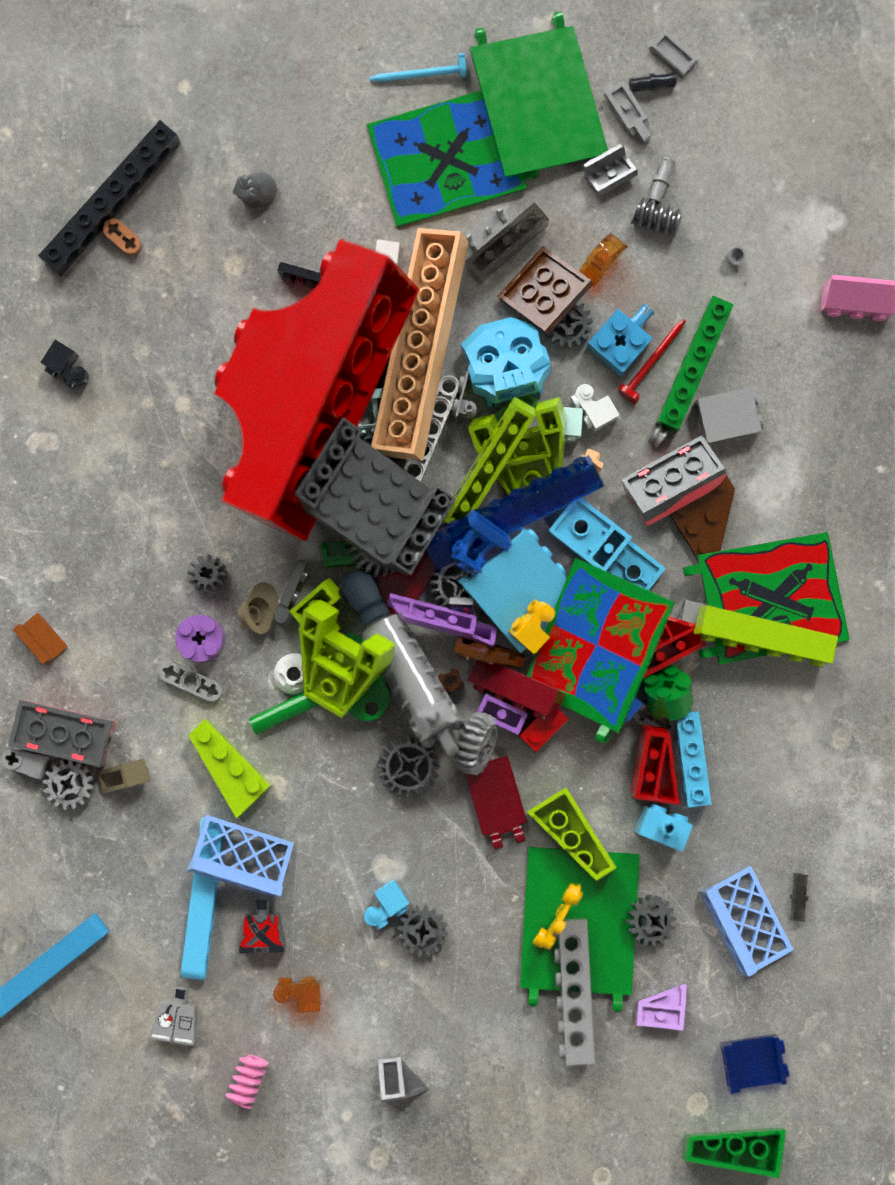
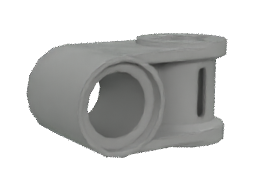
[1,748,50,779]

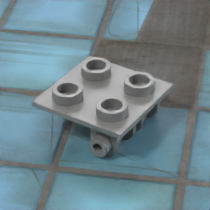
[452,371,476,424]

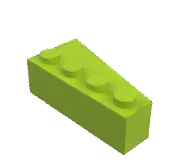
[188,719,273,819]
[527,787,617,880]

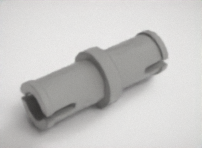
[647,157,676,205]

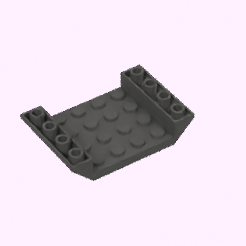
[294,418,456,575]

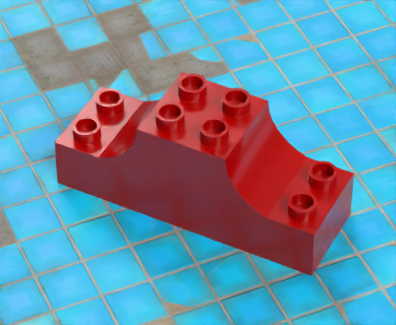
[214,239,420,542]

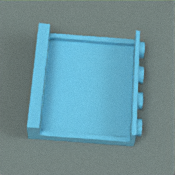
[458,526,567,653]

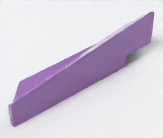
[386,593,497,648]

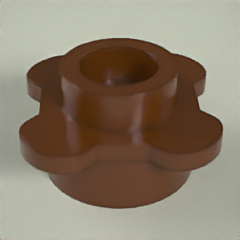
[438,669,464,695]

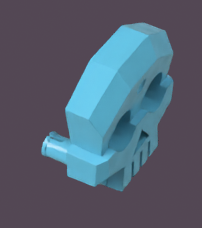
[460,317,551,408]

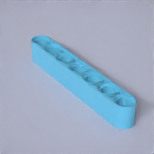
[181,817,226,981]

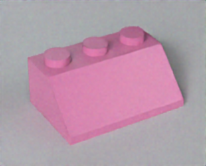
[821,275,895,321]

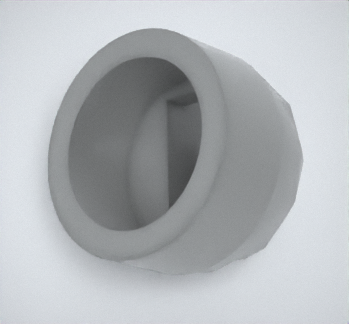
[726,246,746,265]

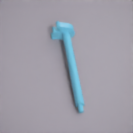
[370,53,467,82]

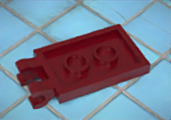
[376,544,441,615]
[465,755,528,850]

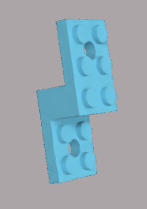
[548,494,666,590]

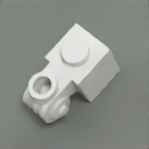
[570,384,619,432]

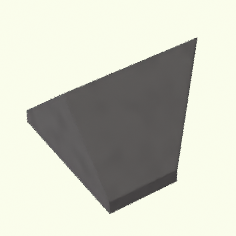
[378,1057,429,1103]

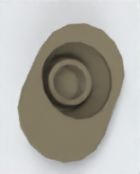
[238,582,278,634]

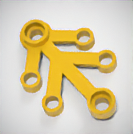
[533,884,583,950]

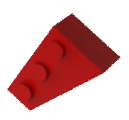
[630,724,680,805]

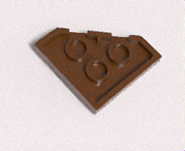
[669,474,735,560]
[454,637,526,668]

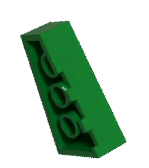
[681,1127,786,1178]

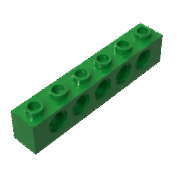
[655,295,734,434]

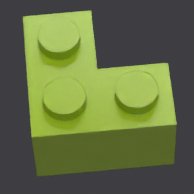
[289,578,342,631]

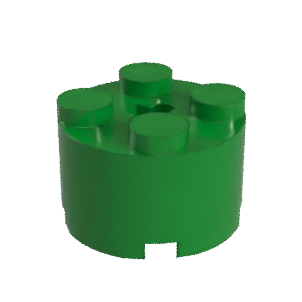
[644,665,694,721]

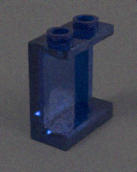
[720,1034,789,1094]

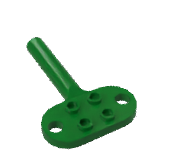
[248,633,390,735]

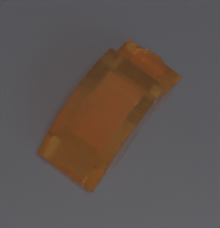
[579,233,628,288]

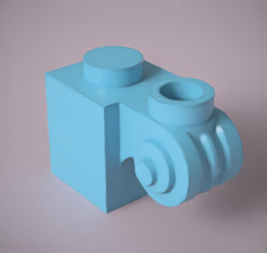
[364,878,410,930]

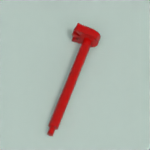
[617,319,686,405]

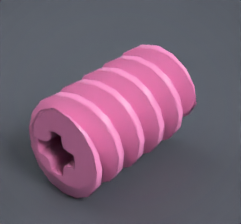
[225,1054,269,1109]

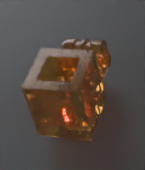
[273,976,322,1013]

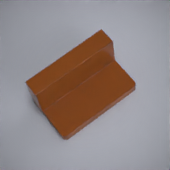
[13,613,68,665]

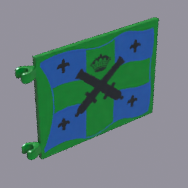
[367,90,539,227]

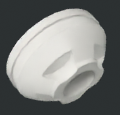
[274,653,304,695]

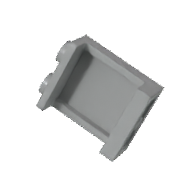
[694,387,764,445]

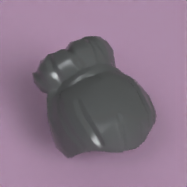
[233,172,277,208]

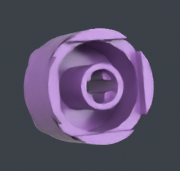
[176,615,226,662]

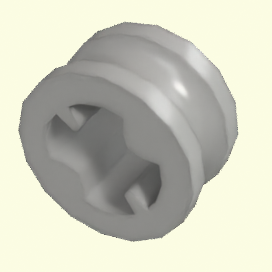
[648,425,669,448]

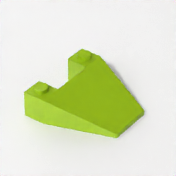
[468,397,567,507]
[299,600,396,718]

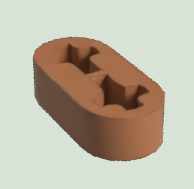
[103,219,142,256]

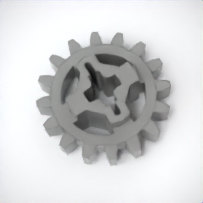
[43,760,95,810]

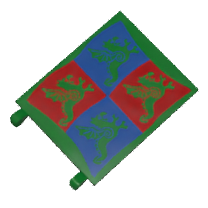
[526,558,675,743]

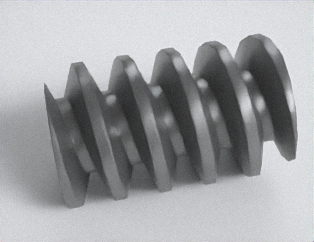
[632,197,682,238]

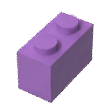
[477,694,528,735]

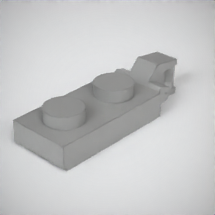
[604,81,651,144]

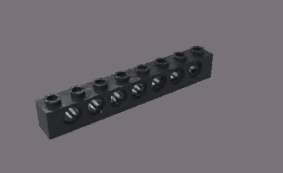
[38,120,181,277]

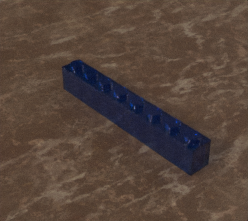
[426,455,604,570]

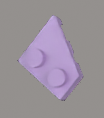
[636,984,687,1031]

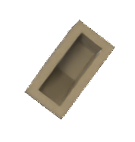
[96,759,150,794]

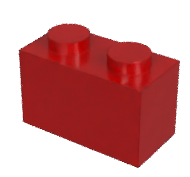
[519,710,568,752]

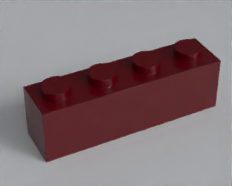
[467,660,566,721]

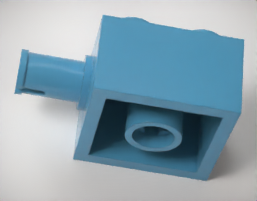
[586,304,654,378]

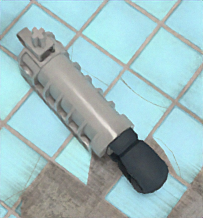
[340,569,465,755]

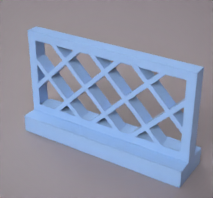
[187,815,294,898]
[699,866,793,977]

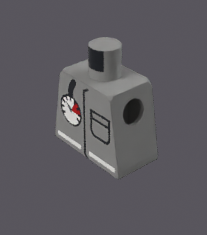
[149,987,197,1046]

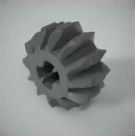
[188,554,228,594]

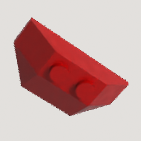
[643,616,707,678]

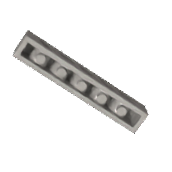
[553,918,595,1065]

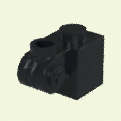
[40,339,89,390]

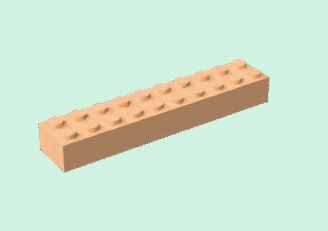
[371,228,469,461]

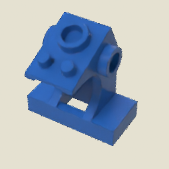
[451,510,513,575]

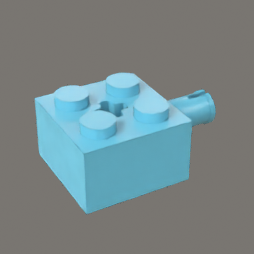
[634,803,693,852]

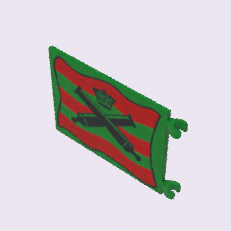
[683,532,850,665]

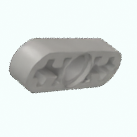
[159,661,223,701]

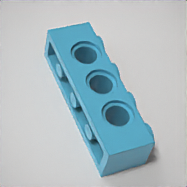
[674,711,712,807]

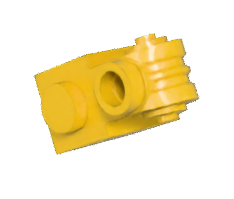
[509,600,555,654]

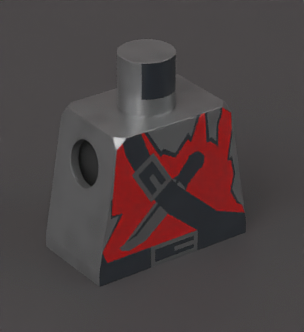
[239,899,286,953]

